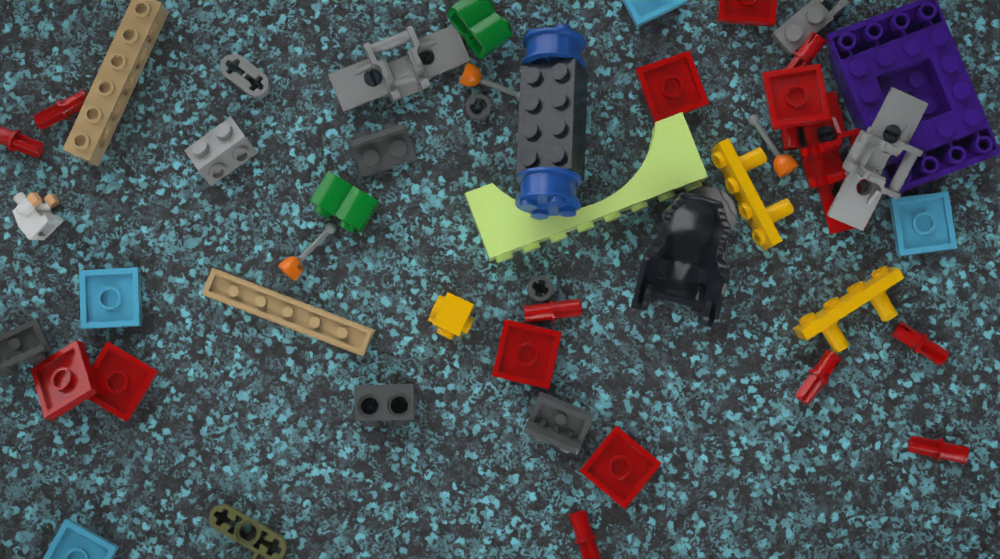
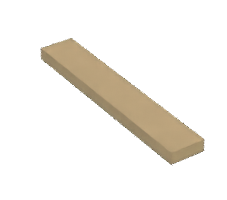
[202,267,375,357]

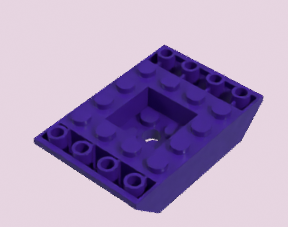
[826,0,1000,193]

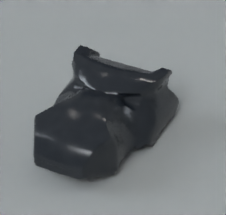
[631,193,732,328]

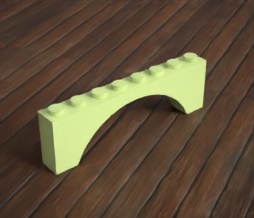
[465,112,708,263]

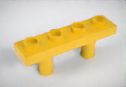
[710,138,794,251]
[793,266,904,353]

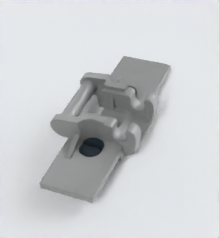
[328,26,471,112]
[827,87,929,231]

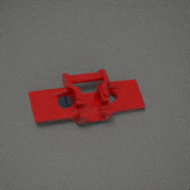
[799,91,870,234]

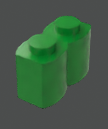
[447,0,513,60]
[310,172,379,234]

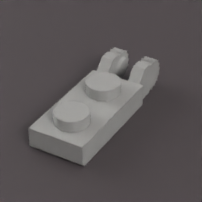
[771,0,850,56]

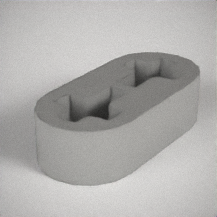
[220,54,271,99]

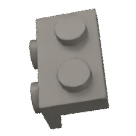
[184,117,257,186]

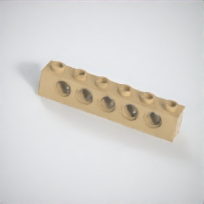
[63,0,169,167]

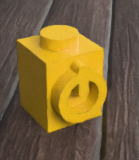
[428,292,475,340]

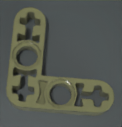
[209,504,288,559]

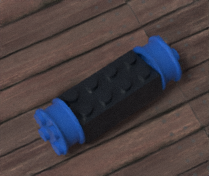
[515,24,588,220]

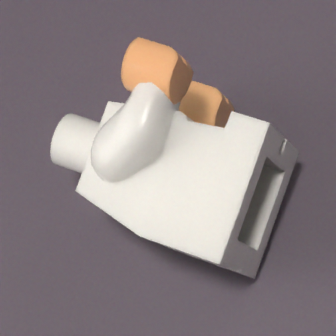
[13,192,63,240]

